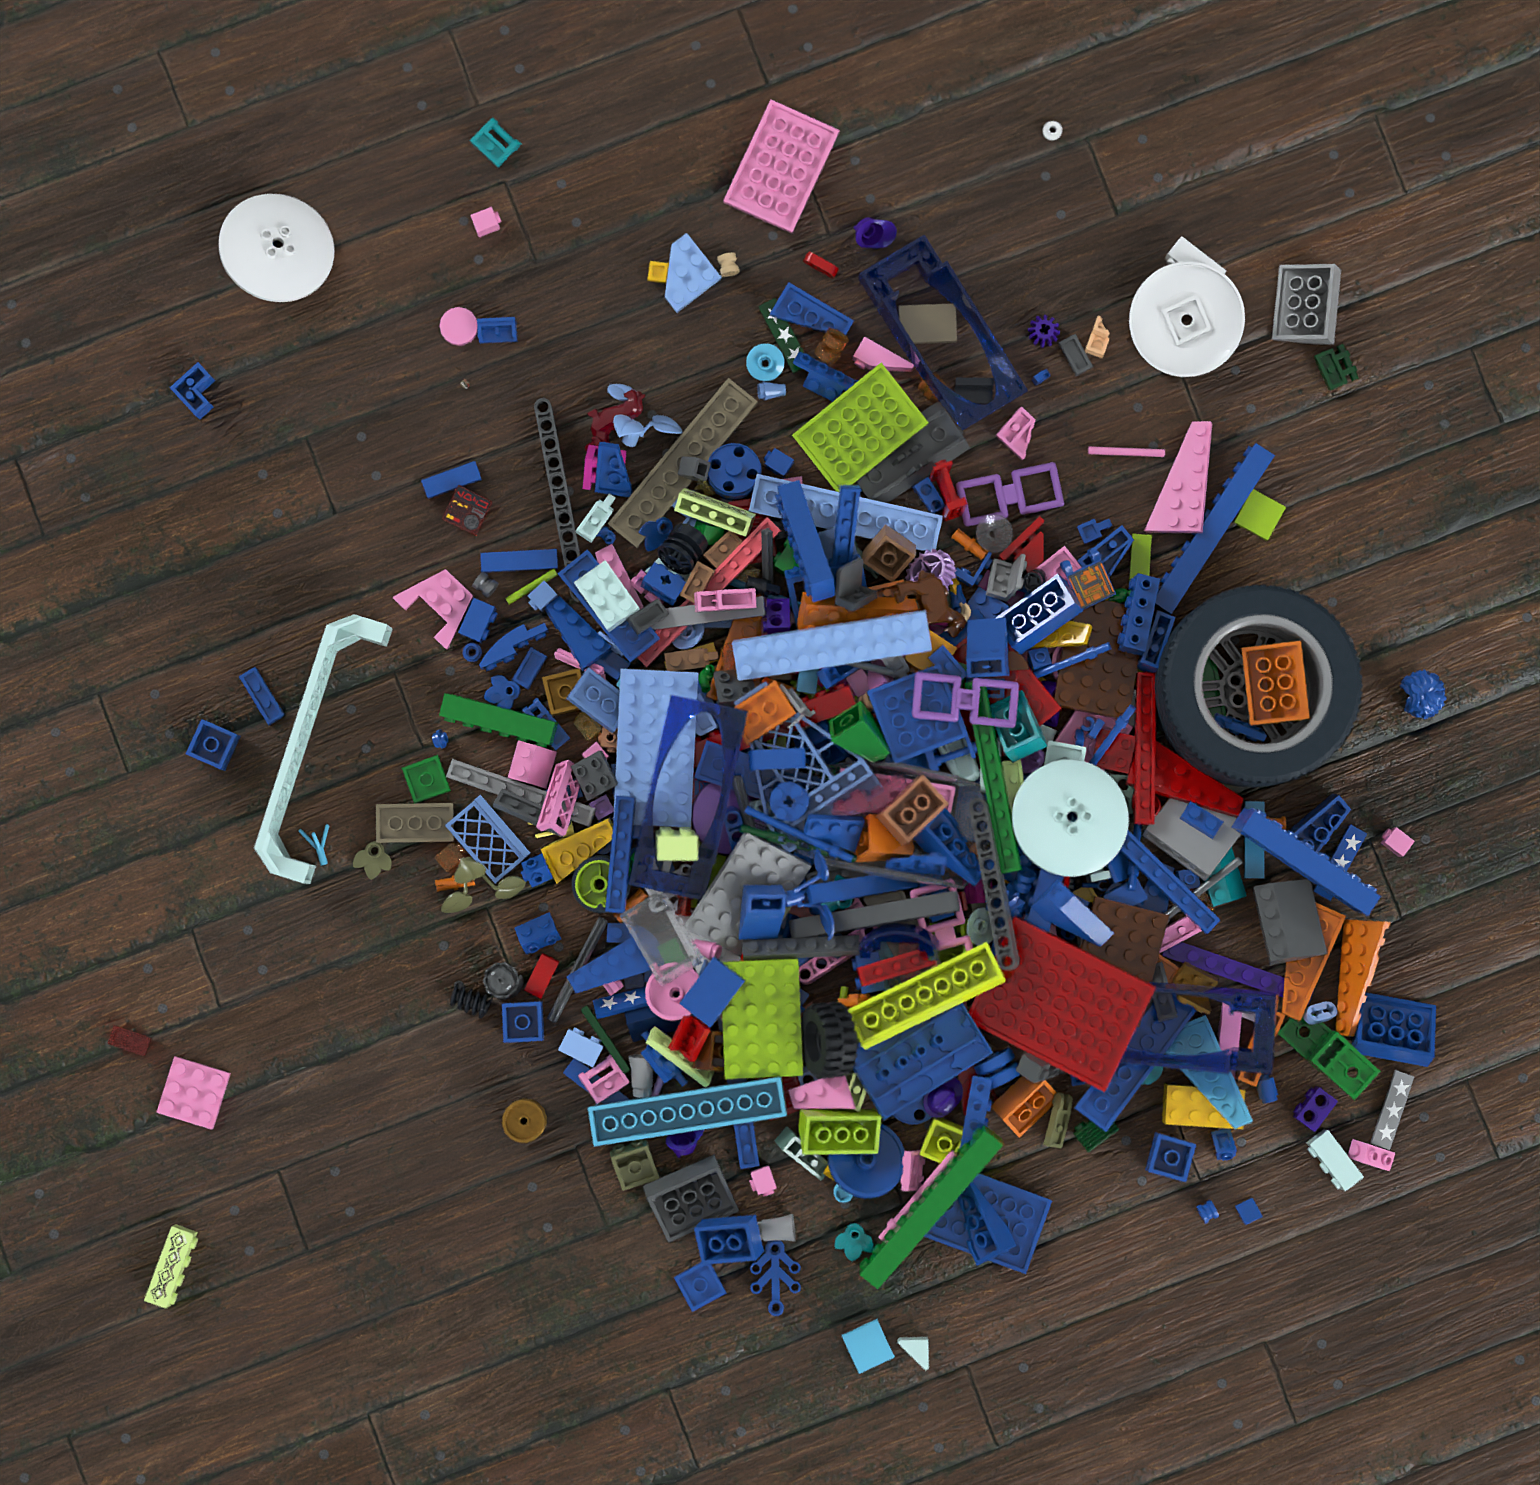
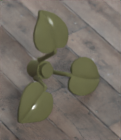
[441,857,526,913]

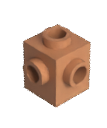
[598,726,618,753]

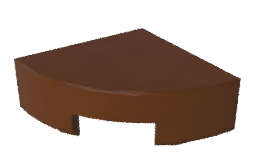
[1008,651,1029,671]

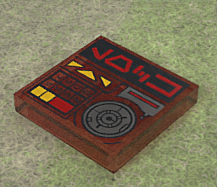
[442,485,493,536]

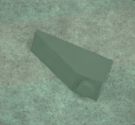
[774,1126,828,1181]

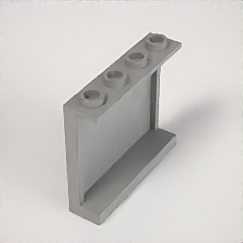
[1143,798,1241,881]

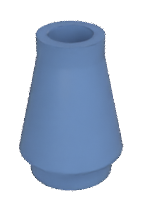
[757,382,786,401]

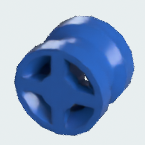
[1196,1200,1219,1224]

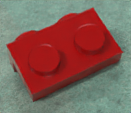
[669,1016,711,1062]

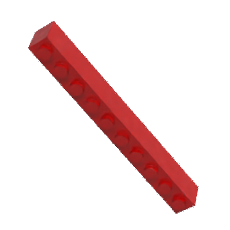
[694,682,857,768]

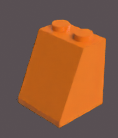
[854,814,915,862]

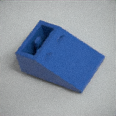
[966,618,1010,678]
[738,885,787,940]

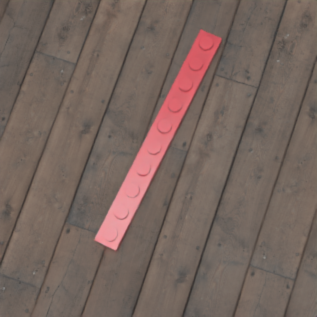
[638,517,781,667]

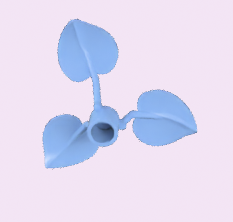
[607,384,683,447]

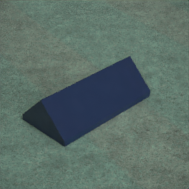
[625,992,695,1042]

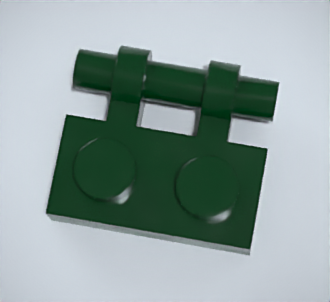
[1314,344,1359,391]

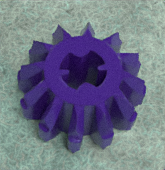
[1027,315,1060,348]

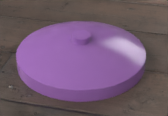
[691,783,767,854]

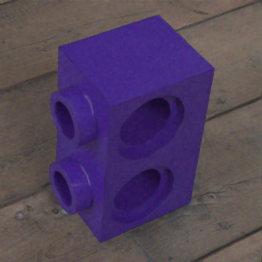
[763,598,790,635]
[1293,1086,1338,1132]

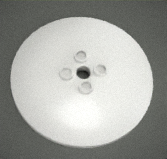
[218,194,334,302]
[1129,261,1245,377]

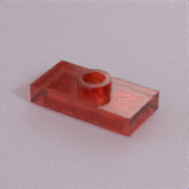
[107,1025,152,1056]

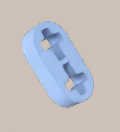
[1303,1001,1337,1025]

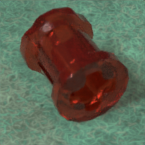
[675,894,694,916]

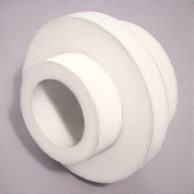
[1043,121,1062,140]

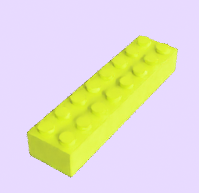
[848,942,1006,1050]

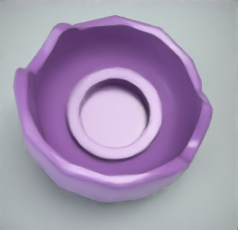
[1021,749,1045,774]

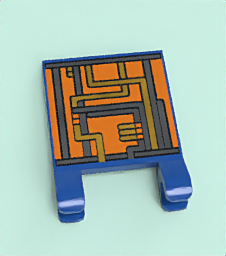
[1060,547,1116,610]

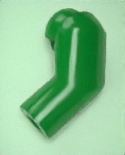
[698,665,715,693]

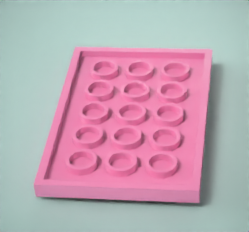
[723,100,839,233]

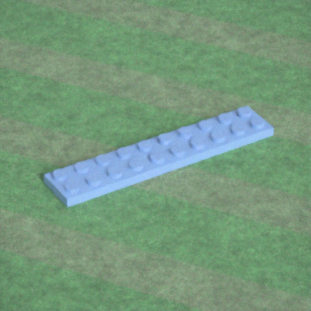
[749,474,943,552]

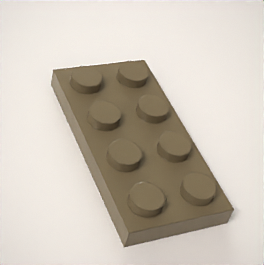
[376,803,454,843]

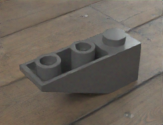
[1016,1053,1064,1083]

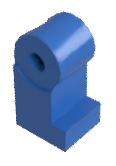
[912,477,945,514]

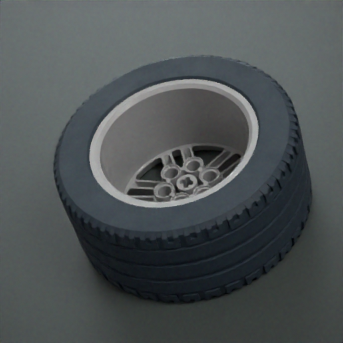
[1155,585,1363,788]

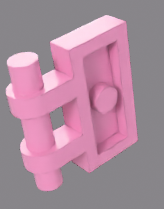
[901,1150,925,1191]

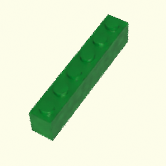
[439,693,558,747]

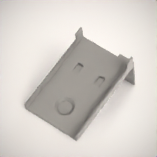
[780,684,816,729]

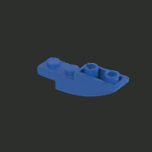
[479,623,549,671]

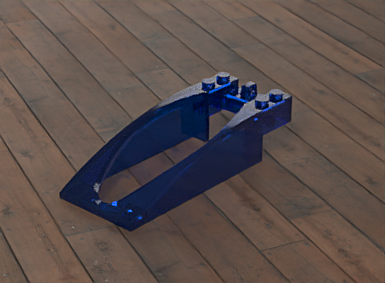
[858,234,1028,431]
[628,695,748,900]
[1120,982,1279,1074]

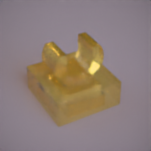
[695,481,716,497]

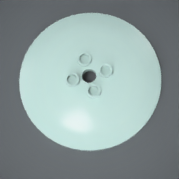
[1012,759,1129,877]

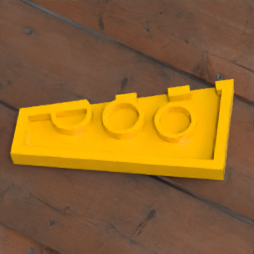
[1030,621,1092,649]
[541,818,613,884]

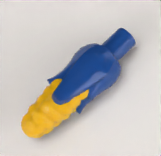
[950,578,966,613]

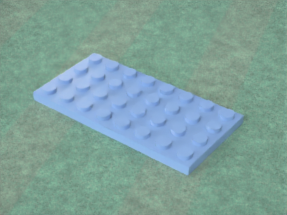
[613,669,699,828]

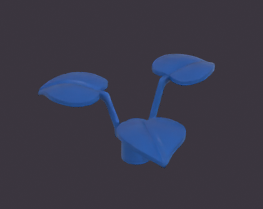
[785,849,834,940]

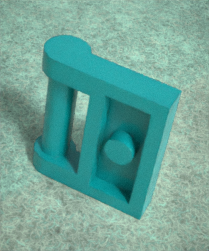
[470,118,521,168]

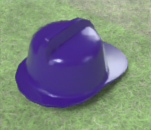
[854,217,897,248]
[923,1077,963,1118]
[666,1129,705,1158]

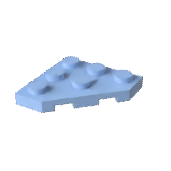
[665,233,721,313]

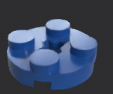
[770,782,810,821]

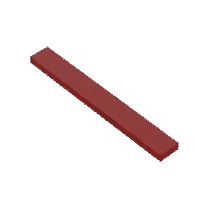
[1134,672,1156,825]

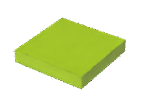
[1233,489,1286,541]

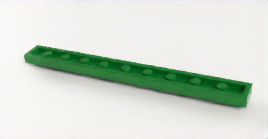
[965,681,1022,874]

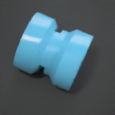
[833,1184,853,1203]

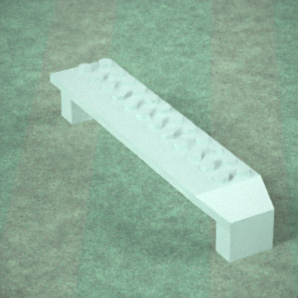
[254,614,392,884]

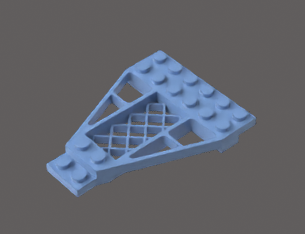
[734,681,885,853]

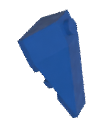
[913,808,982,886]
[1031,879,1114,947]
[958,1181,1017,1265]

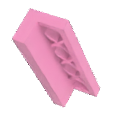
[536,760,580,836]

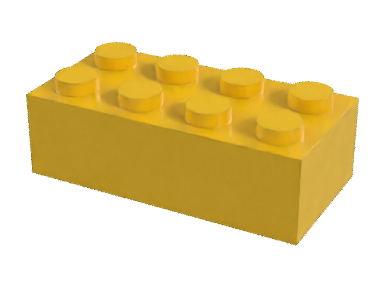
[1162,1084,1245,1129]

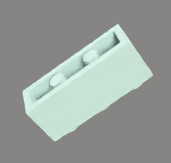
[1306,1129,1364,1191]

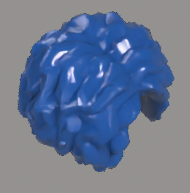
[1400,669,1447,719]

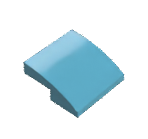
[842,1319,894,1374]

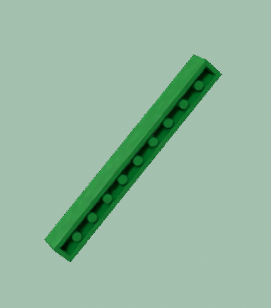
[859,1125,1003,1289]

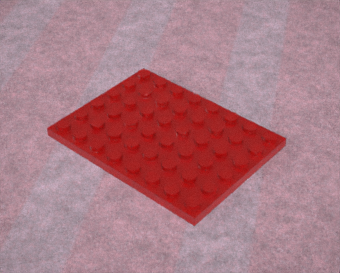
[968,916,1156,1092]

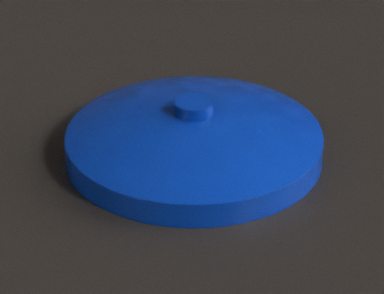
[828,1123,904,1198]

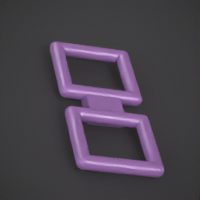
[956,462,1064,526]
[912,672,1019,728]

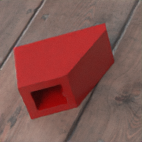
[1012,531,1044,574]

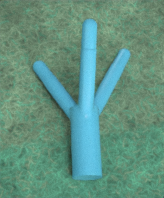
[298,824,329,866]

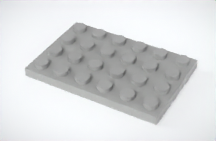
[684,833,812,956]

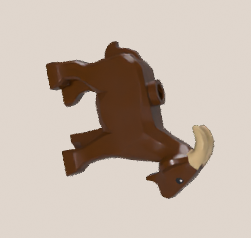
[893,570,971,638]

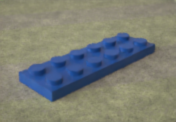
[558,549,660,663]

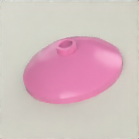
[645,963,699,1021]

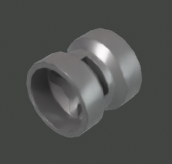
[472,572,499,598]

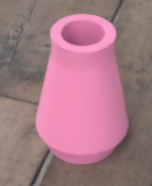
[692,939,722,960]

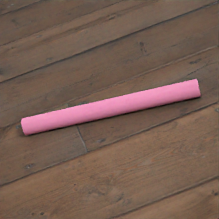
[1088,447,1165,457]

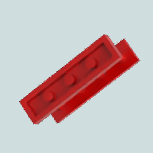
[929,459,967,522]

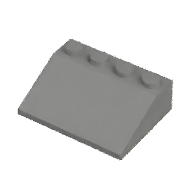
[1272,264,1341,345]

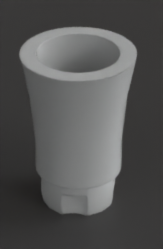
[628,1054,653,1097]
[757,1214,796,1241]

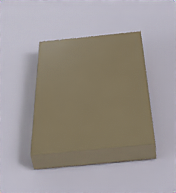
[899,304,957,344]

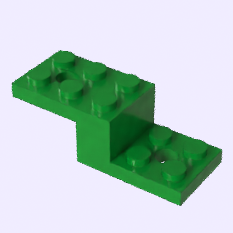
[1278,1007,1381,1100]

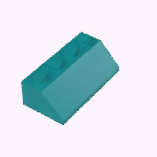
[1201,847,1247,907]

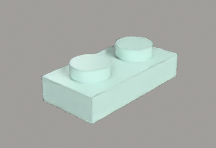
[1086,868,1111,883]

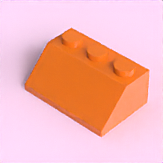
[991,1076,1056,1138]

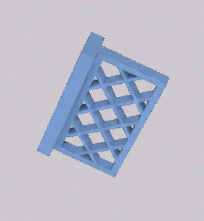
[445,795,530,884]

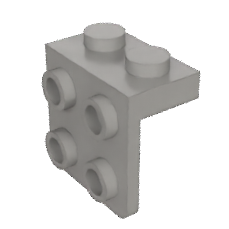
[986,554,1027,602]

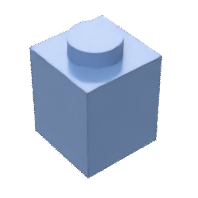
[528,581,559,612]

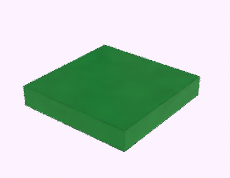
[402,755,451,804]

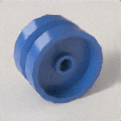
[973,1047,1020,1090]

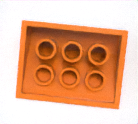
[1242,641,1310,726]

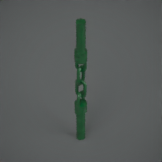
[739,824,857,862]

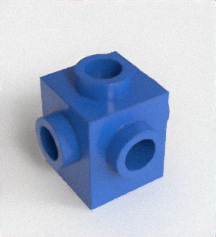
[521,853,553,887]

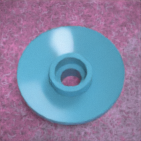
[746,343,784,381]

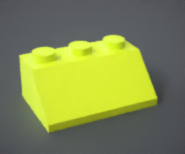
[919,1117,963,1163]

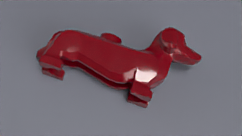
[585,389,646,452]

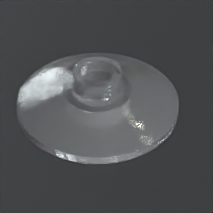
[976,514,1013,553]

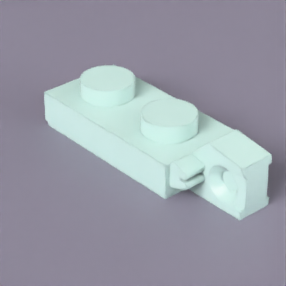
[576,494,615,543]

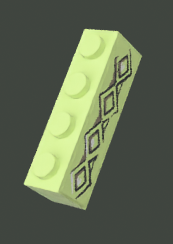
[674,488,756,537]
[144,1224,198,1308]

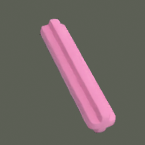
[554,648,605,676]

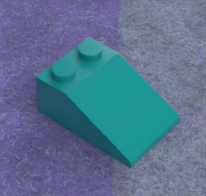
[990,690,1048,762]

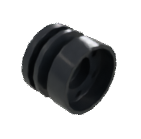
[657,523,709,575]

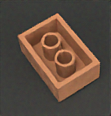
[876,775,949,845]

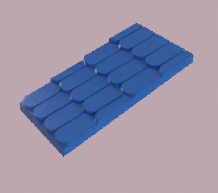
[853,1003,993,1120]

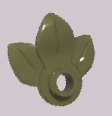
[353,841,392,880]

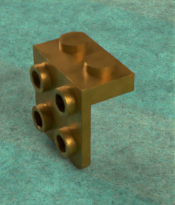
[1173,962,1219,1014]

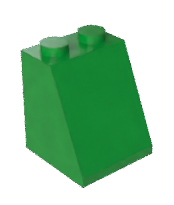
[829,701,890,763]

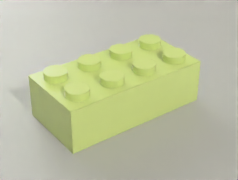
[655,826,698,860]

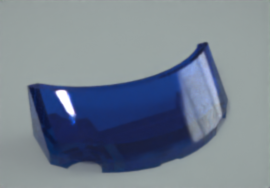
[858,923,939,960]

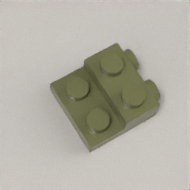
[610,1139,660,1191]

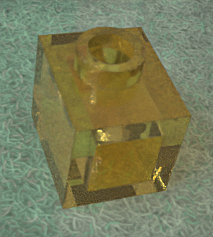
[574,712,602,742]

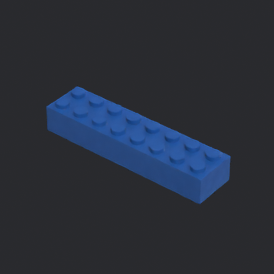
[1231,807,1381,916]

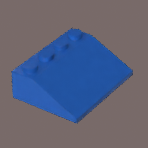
[1352,992,1436,1067]

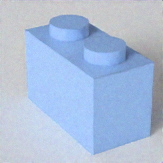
[558,1027,604,1067]

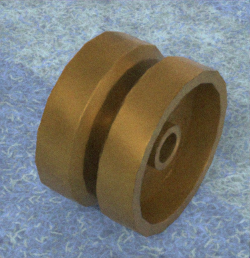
[502,1098,547,1143]

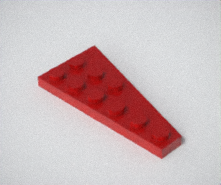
[1125,741,1243,818]

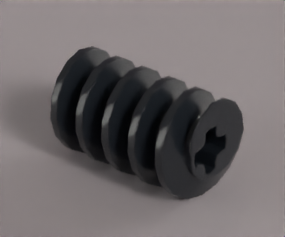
[450,983,493,1019]

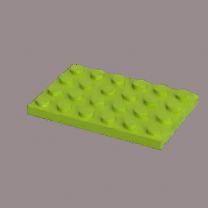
[792,363,929,492]
[722,958,803,1079]

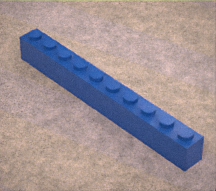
[1155,443,1275,615]

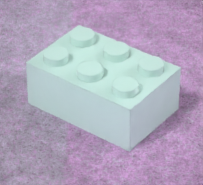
[574,560,640,632]

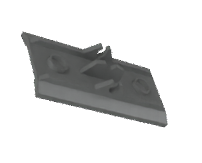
[857,401,970,503]

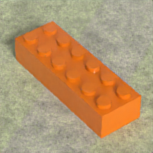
[796,592,919,630]

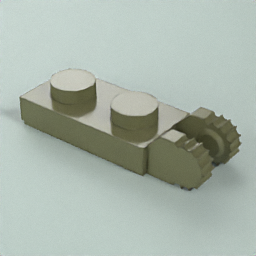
[1043,1092,1073,1148]

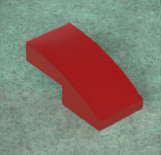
[524,953,560,999]

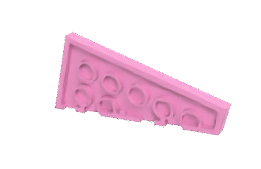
[1144,421,1212,533]

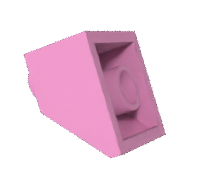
[508,740,557,789]

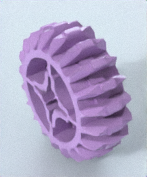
[905,548,957,591]

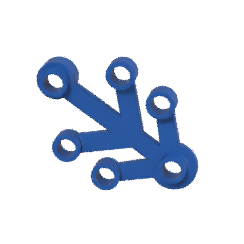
[750,1240,801,1316]

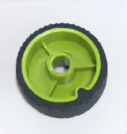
[572,855,631,913]

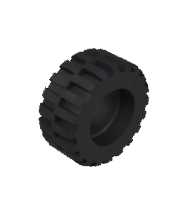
[801,1002,858,1079]

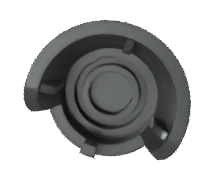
[483,962,524,1000]

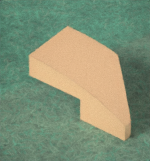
[1085,316,1110,358]

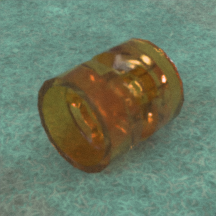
[815,328,849,364]

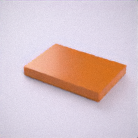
[726,681,797,745]

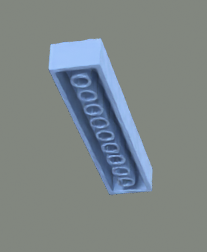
[732,610,932,681]

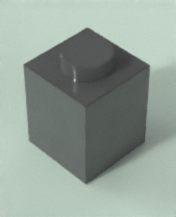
[677,456,711,481]

